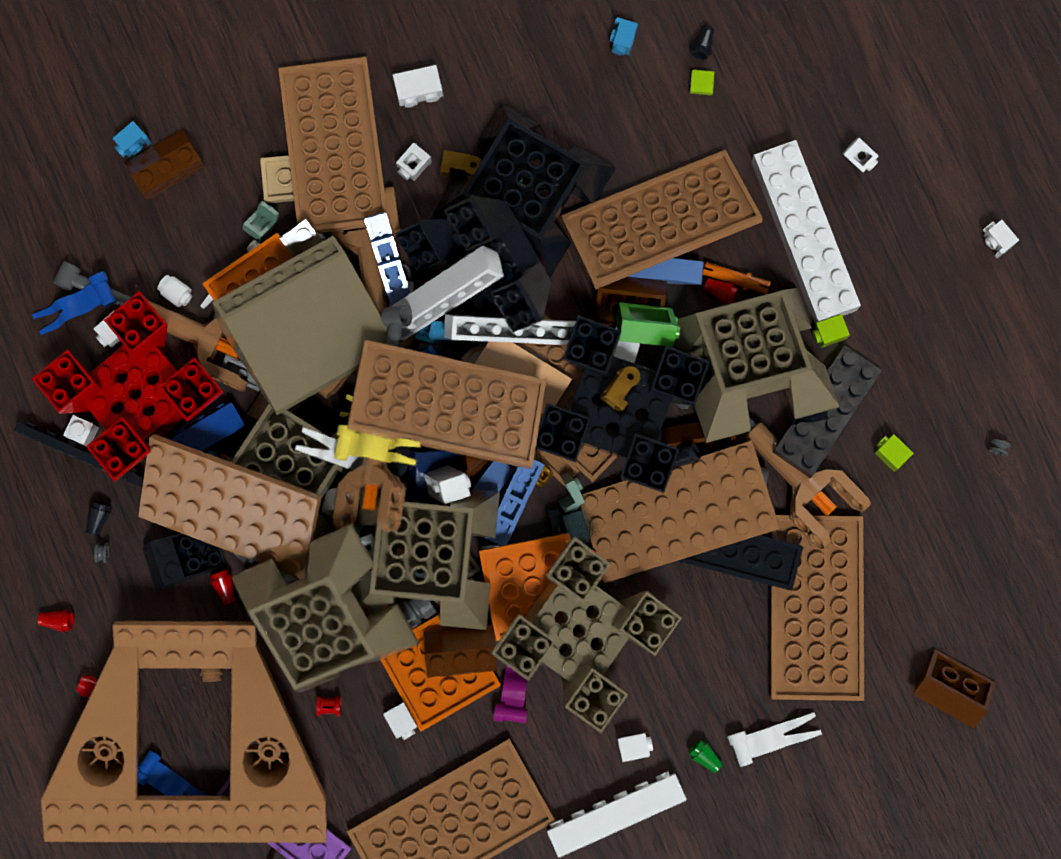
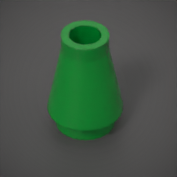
[688,739,723,773]

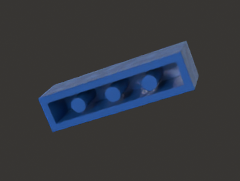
[166,402,248,453]

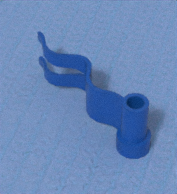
[32,272,116,335]
[138,750,208,796]

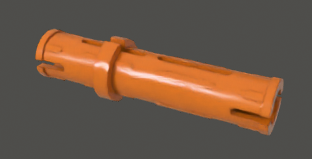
[703,261,771,295]

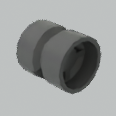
[397,599,437,629]

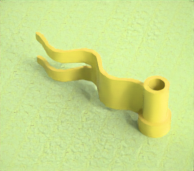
[333,425,420,465]

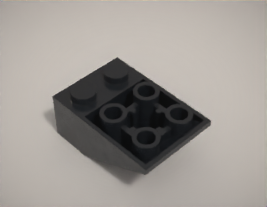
[142,533,227,591]

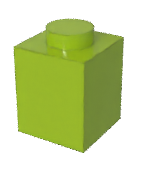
[812,314,850,348]
[875,434,913,472]

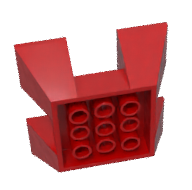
[32,291,223,482]

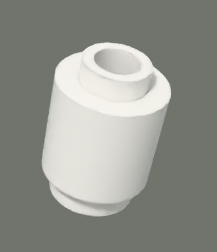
[157,275,192,307]

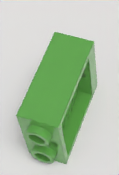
[615,302,680,347]

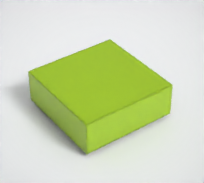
[690,70,714,95]

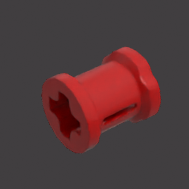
[316,695,341,716]

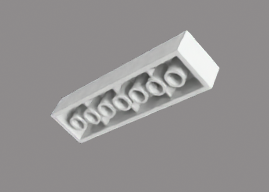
[751,140,861,325]

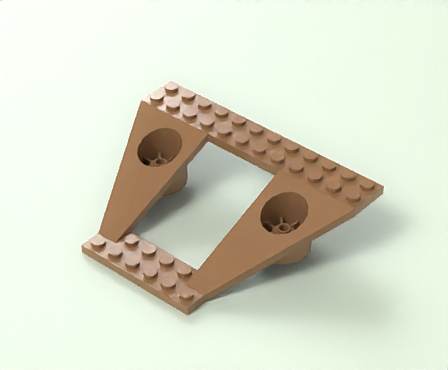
[41,621,327,843]

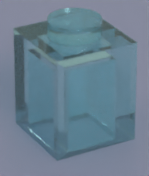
[562,510,592,544]

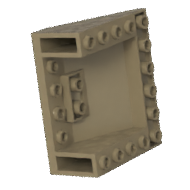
[212,236,388,415]

